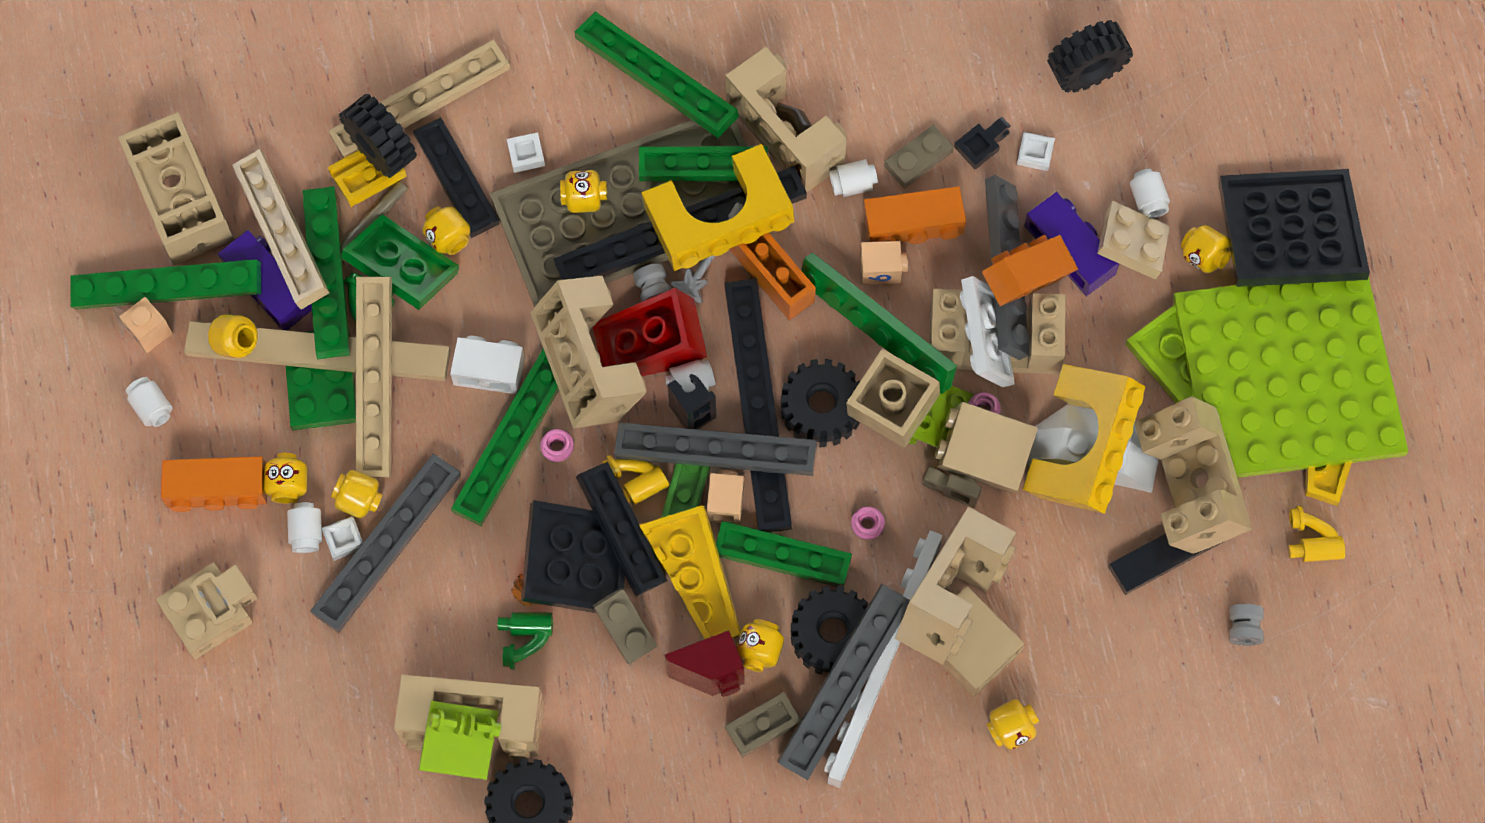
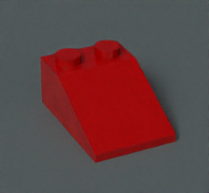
[593,288,707,376]

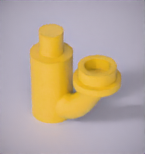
[602,455,669,505]
[1288,505,1345,562]

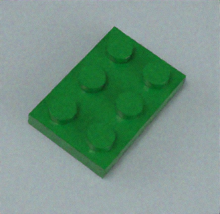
[341,214,459,310]
[286,328,356,431]

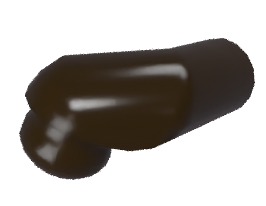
[775,102,812,137]

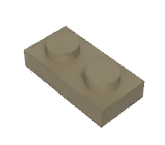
[884,124,954,189]
[593,588,657,664]
[725,692,801,758]

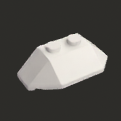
[1027,404,1158,493]

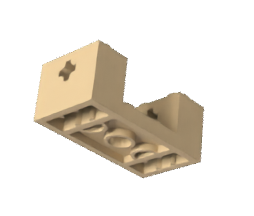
[725,47,847,192]
[118,112,234,265]
[530,276,647,429]
[929,289,1066,374]
[1134,396,1253,553]
[895,507,1017,665]
[394,675,545,760]

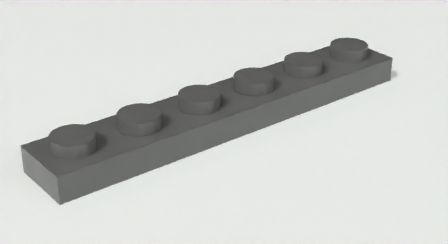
[985,175,1030,360]
[614,422,817,476]
[310,453,461,633]
[777,583,910,780]

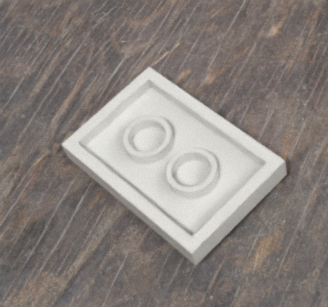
[960,276,1015,387]

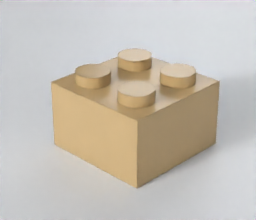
[846,349,940,449]

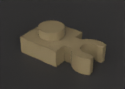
[923,467,982,508]

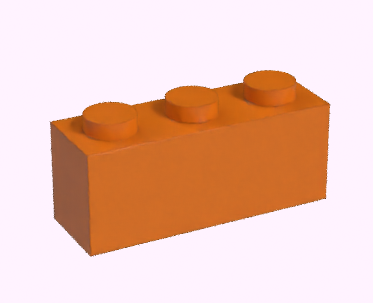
[863,186,966,244]
[729,233,816,321]
[982,235,1078,307]
[161,456,267,512]

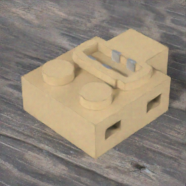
[156,562,258,660]

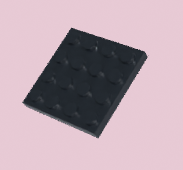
[1219,169,1370,287]

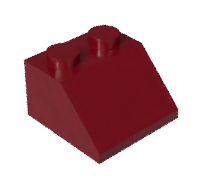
[664,630,744,697]

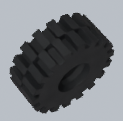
[1047,20,1133,93]
[339,94,417,178]
[781,359,860,447]
[791,586,868,675]
[484,759,573,823]

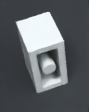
[450,336,525,394]

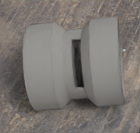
[633,264,671,302]
[1229,604,1264,646]

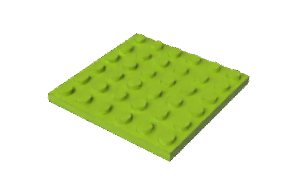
[1172,277,1409,478]

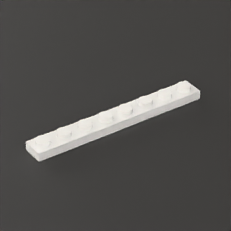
[824,530,942,788]

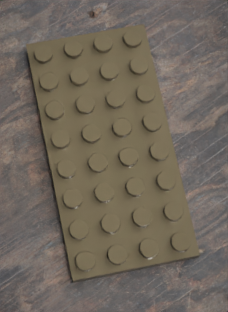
[490,120,746,307]

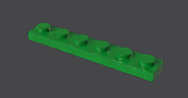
[574,11,739,138]
[302,186,350,360]
[801,253,957,394]
[70,259,261,310]
[451,348,559,527]

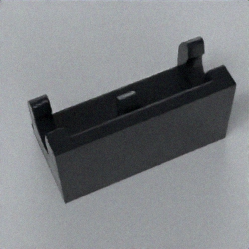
[667,374,717,430]

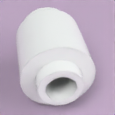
[829,159,878,197]
[1129,169,1170,219]
[665,359,716,393]
[126,377,173,427]
[287,502,322,553]

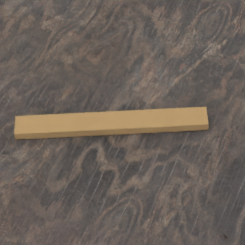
[184,321,450,381]

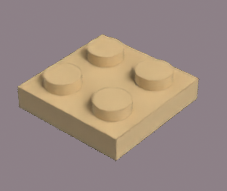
[1097,201,1170,280]

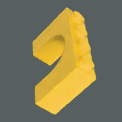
[641,144,795,271]
[1023,364,1146,514]

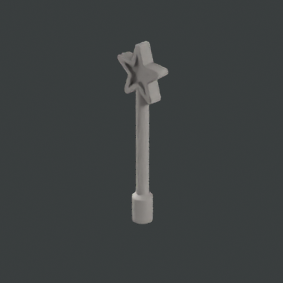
[671,202,743,303]

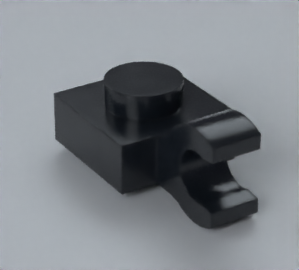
[954,117,1011,170]

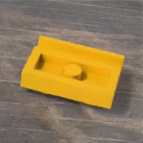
[327,150,407,207]

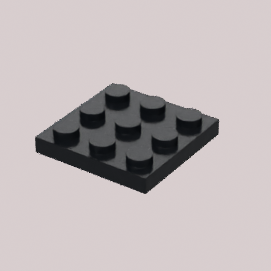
[521,500,625,613]

